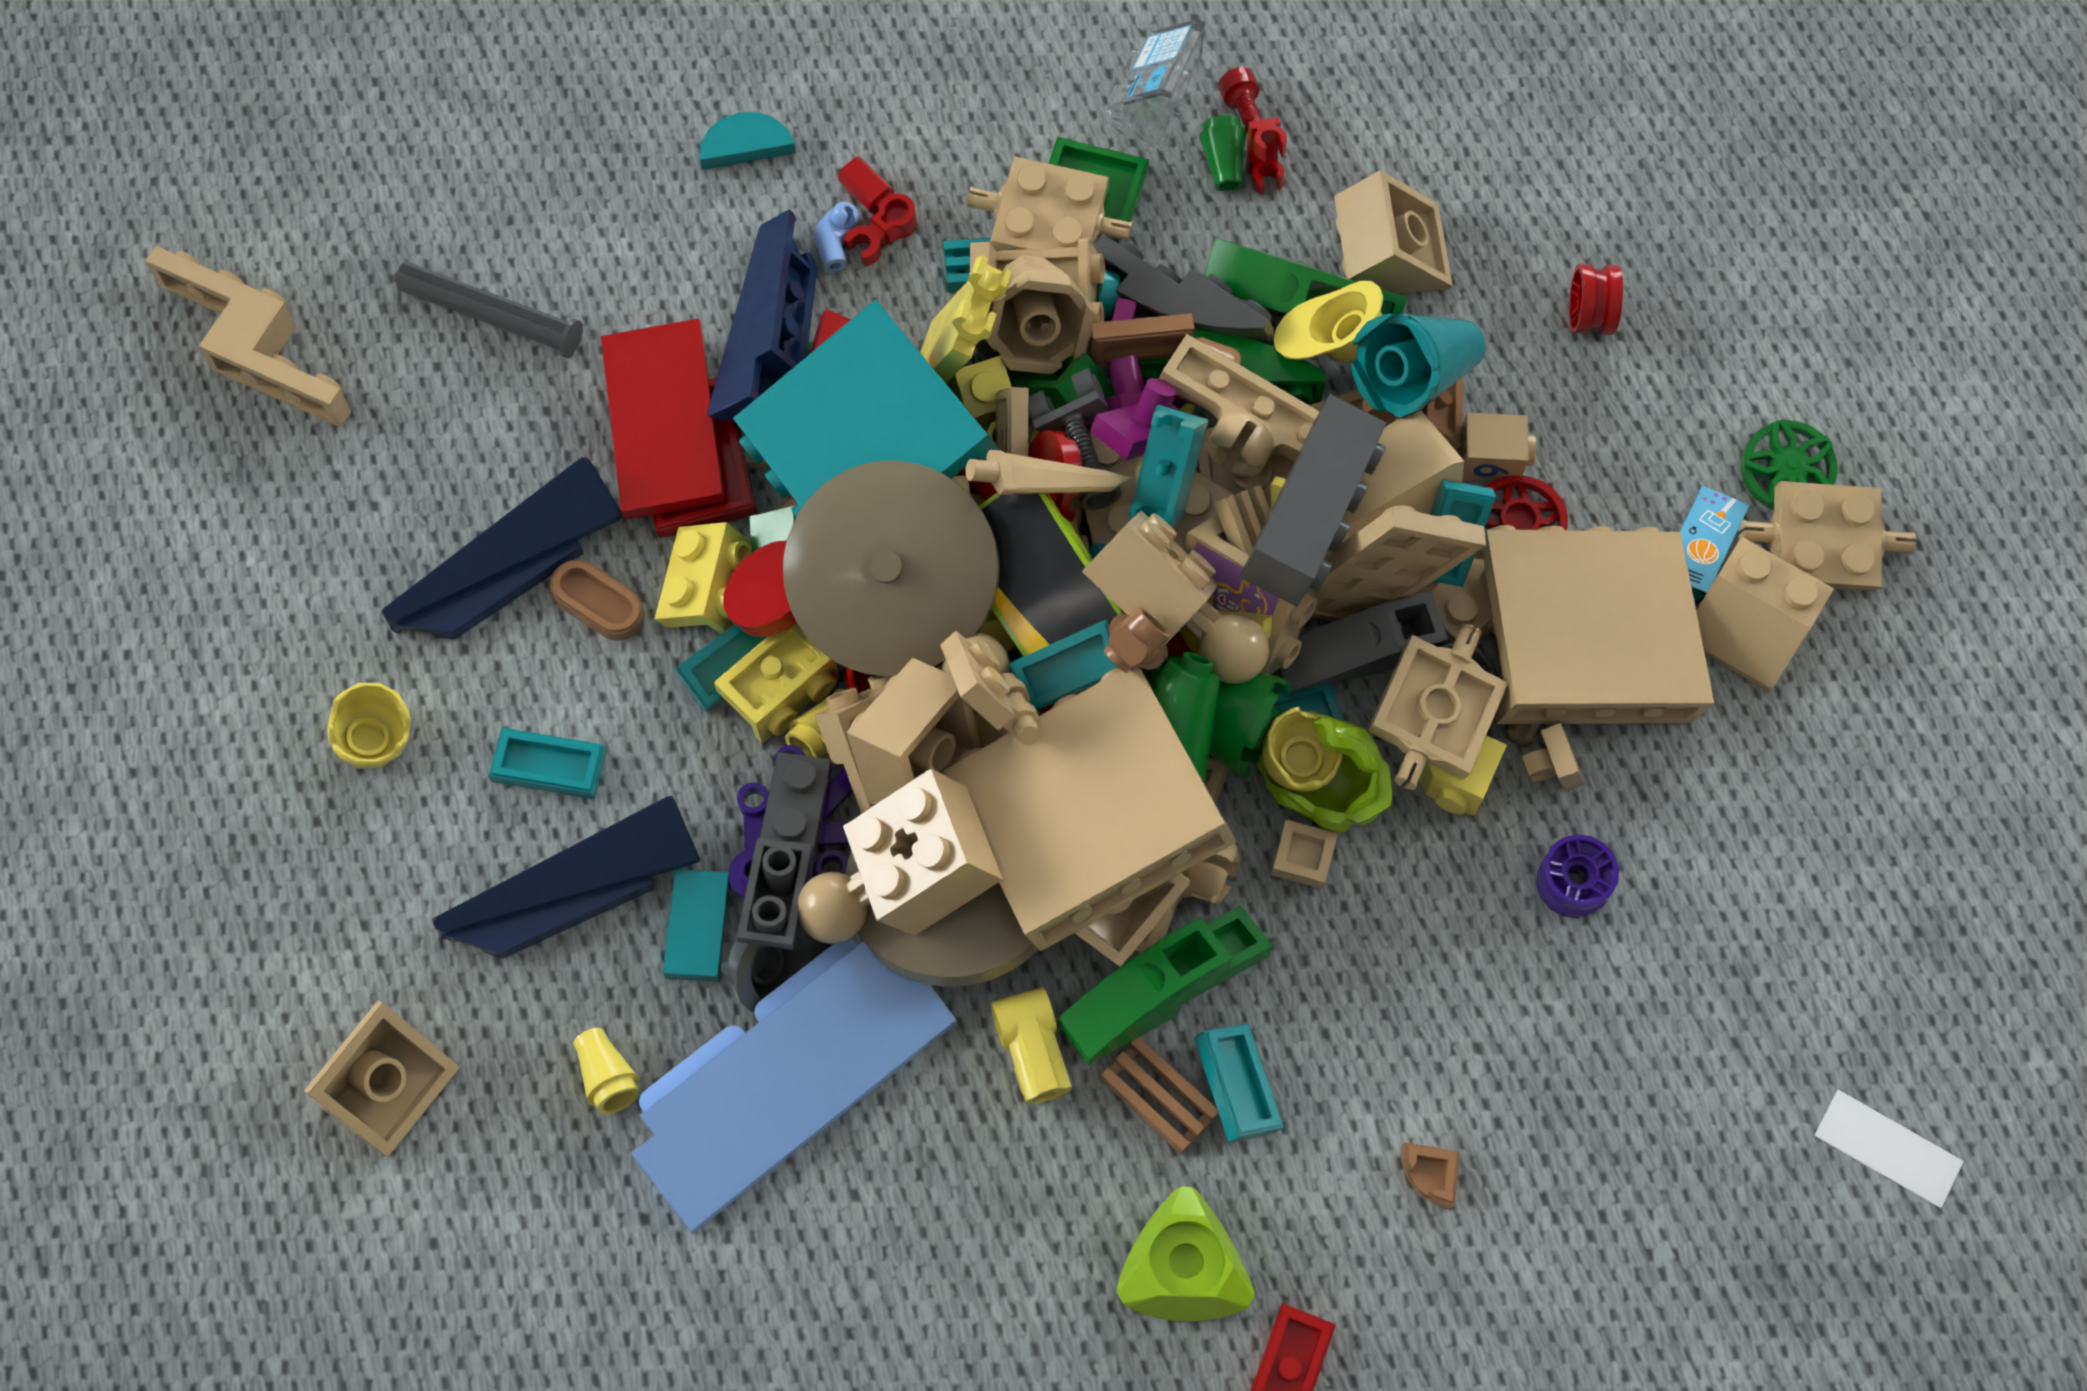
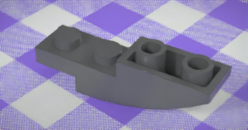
[1093,234,1275,346]
[737,752,831,950]

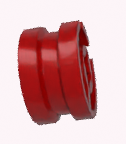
[1569,264,1623,335]

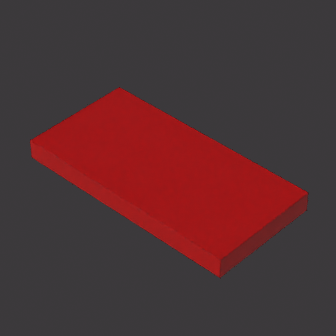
[601,318,726,520]

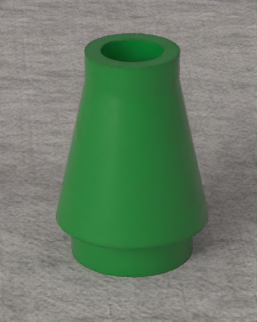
[1199,115,1247,191]

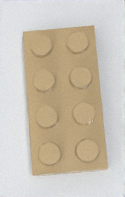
[1311,506,1486,622]

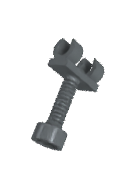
[1028,367,1122,510]

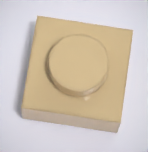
[1271,820,1338,889]

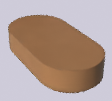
[550,560,645,641]

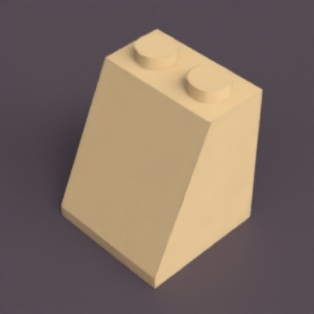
[1327,410,1464,553]

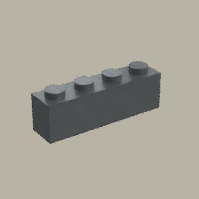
[1239,394,1387,607]

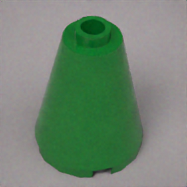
[1151,652,1221,784]
[1142,654,1292,778]

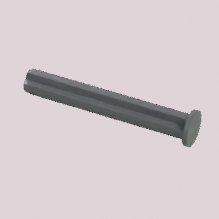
[394,262,583,358]

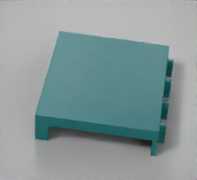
[733,299,1001,517]

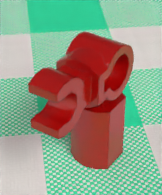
[838,156,917,267]

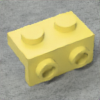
[655,522,752,634]

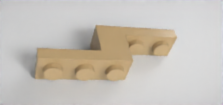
[145,246,351,427]

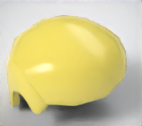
[327,683,411,769]
[1262,707,1343,792]

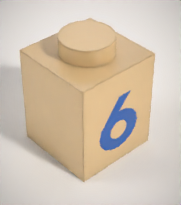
[1459,413,1536,482]

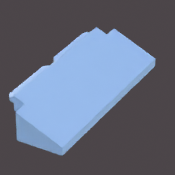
[631,939,956,1234]

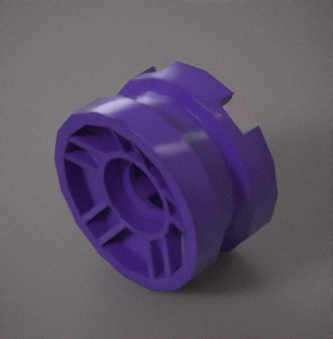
[1536,834,1619,919]

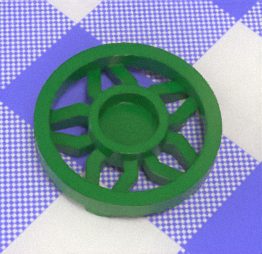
[1741,419,1838,510]

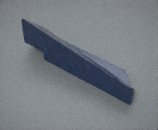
[707,209,818,422]
[381,456,624,640]
[432,796,701,959]

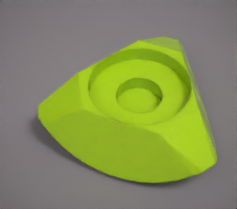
[1117,1186,1255,1321]

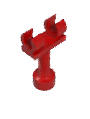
[1218,67,1287,195]

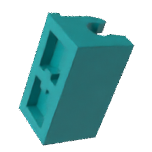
[1129,405,1209,528]

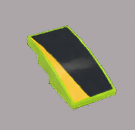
[979,492,1125,694]

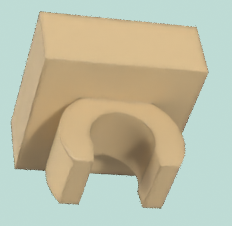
[1522,723,1585,791]

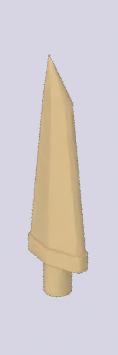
[966,450,1134,496]

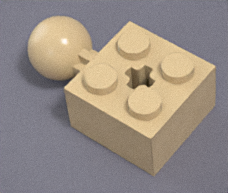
[1082,510,1269,684]
[846,633,1010,805]
[798,769,1003,944]

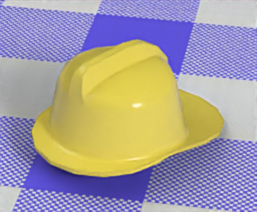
[1273,281,1383,363]

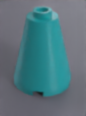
[1351,313,1485,417]

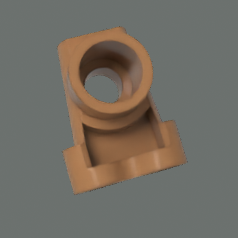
[1103,606,1170,673]

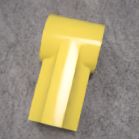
[990,986,1072,1105]

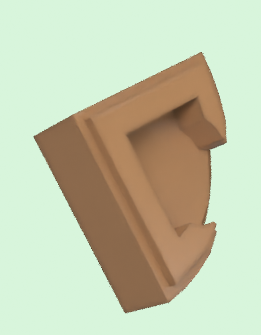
[1401,1142,1460,1210]

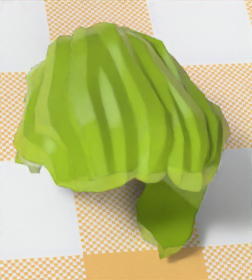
[1257,711,1393,833]

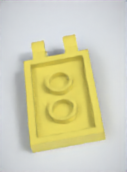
[920,256,1013,383]

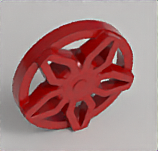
[1484,475,1568,531]

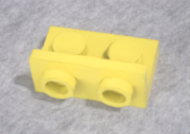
[714,623,839,744]

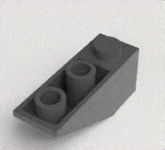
[1278,591,1448,695]

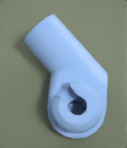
[814,202,859,274]

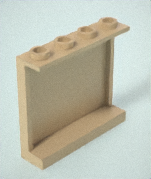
[1474,525,1714,724]
[944,666,1237,952]

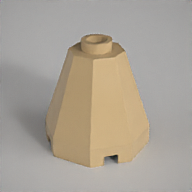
[986,255,1094,374]

